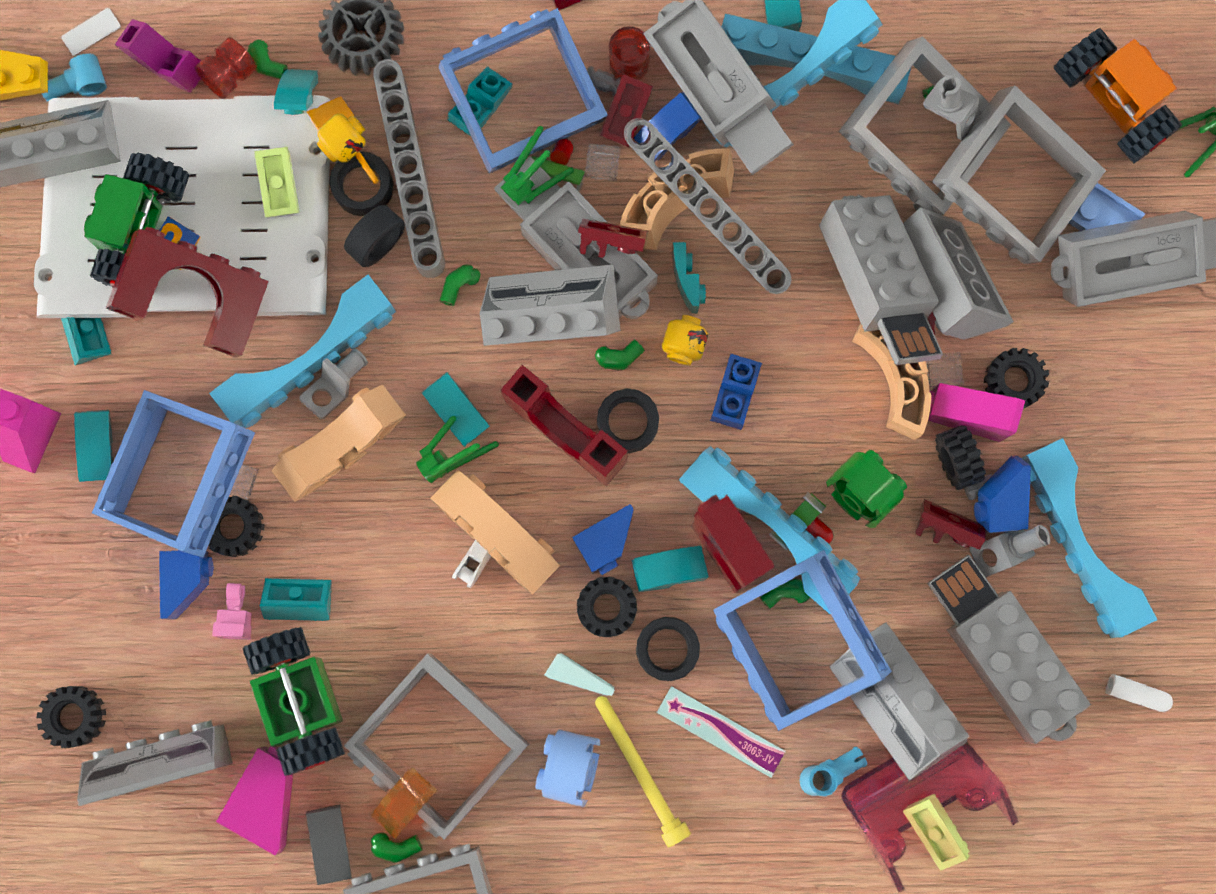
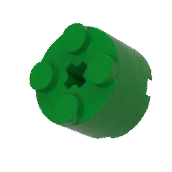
[826,449,907,528]

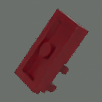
[600,74,653,148]
[578,218,648,258]
[915,499,986,550]

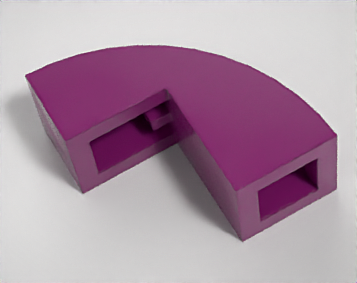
[114,19,208,93]

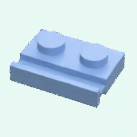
[1069,183,1145,231]

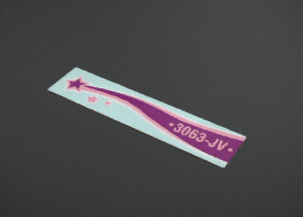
[657,686,785,778]

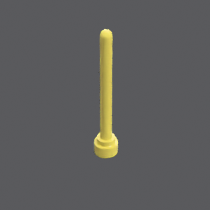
[595,696,691,848]

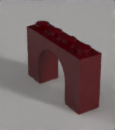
[105,227,269,358]
[500,364,628,487]
[691,494,775,593]

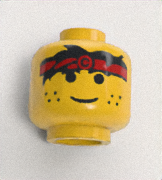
[316,114,366,163]
[662,315,709,366]

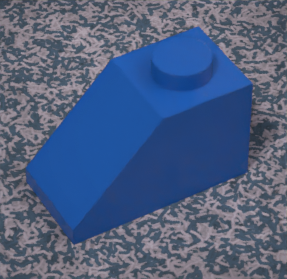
[974,456,1031,533]
[572,504,634,575]
[159,550,214,620]

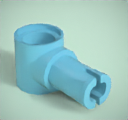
[41,54,107,102]
[799,746,867,796]

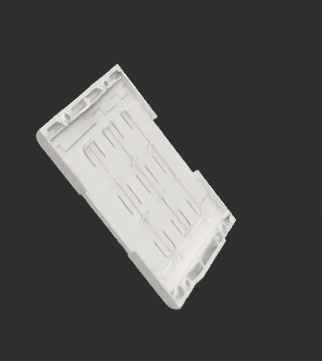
[34,95,331,318]

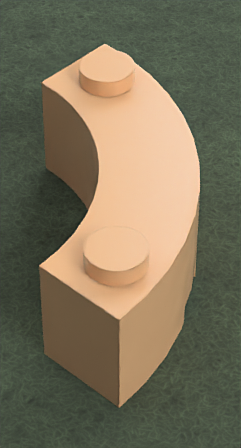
[620,149,734,250]
[852,322,931,440]
[272,384,406,502]
[430,470,560,595]

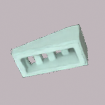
[544,653,615,696]

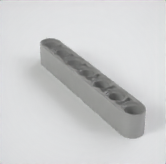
[373,59,445,278]
[624,118,792,294]

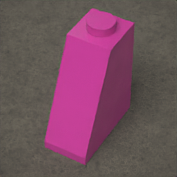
[928,383,1025,442]
[0,388,61,474]
[216,745,293,856]

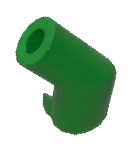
[247,39,288,79]
[439,264,481,306]
[595,339,645,371]
[759,579,810,609]
[370,832,423,863]

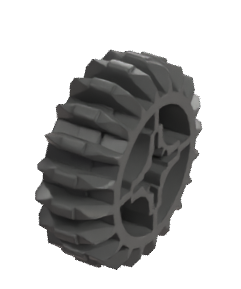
[318,0,405,76]

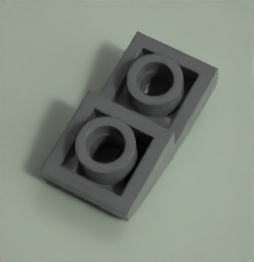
[306,805,352,886]

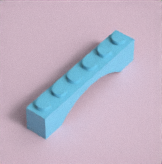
[703,0,883,147]
[722,14,911,104]
[209,275,396,428]
[1021,438,1157,638]
[679,446,860,614]

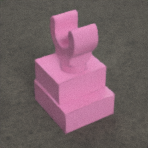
[212,583,252,640]

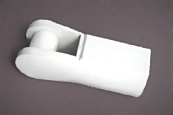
[452,540,491,588]
[1105,674,1173,712]

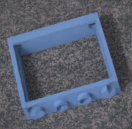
[439,8,608,174]
[92,390,255,557]
[713,550,892,731]

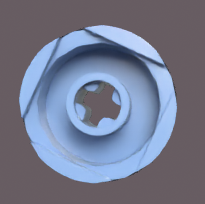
[536,730,600,807]

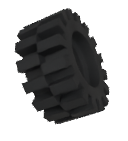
[984,348,1049,409]
[935,425,986,490]
[208,496,265,557]
[577,576,637,638]
[36,686,106,748]

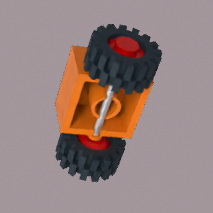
[1054,28,1182,164]

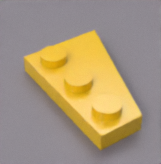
[0,50,48,100]

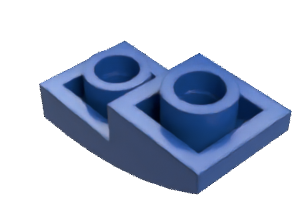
[634,92,702,162]
[710,354,762,430]

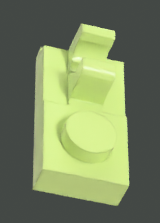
[254,147,300,218]
[903,794,970,871]

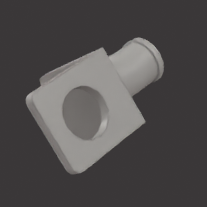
[923,75,980,140]
[300,348,368,419]
[970,525,1050,577]

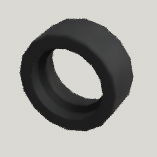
[329,151,394,216]
[344,205,405,267]
[597,388,659,453]
[636,617,700,681]

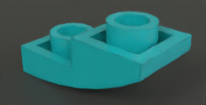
[447,66,513,136]
[274,69,319,115]
[672,242,706,314]
[422,372,490,447]
[74,410,113,482]
[632,545,709,592]

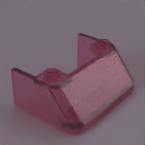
[841,742,1019,893]

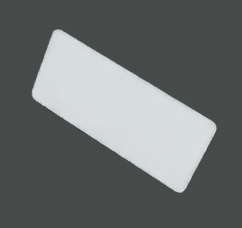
[61,8,121,56]

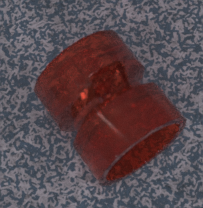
[609,26,650,80]
[195,37,257,99]

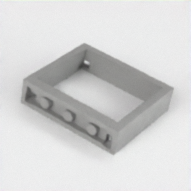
[839,36,1011,215]
[932,85,1106,264]
[344,653,529,839]
[343,844,492,894]

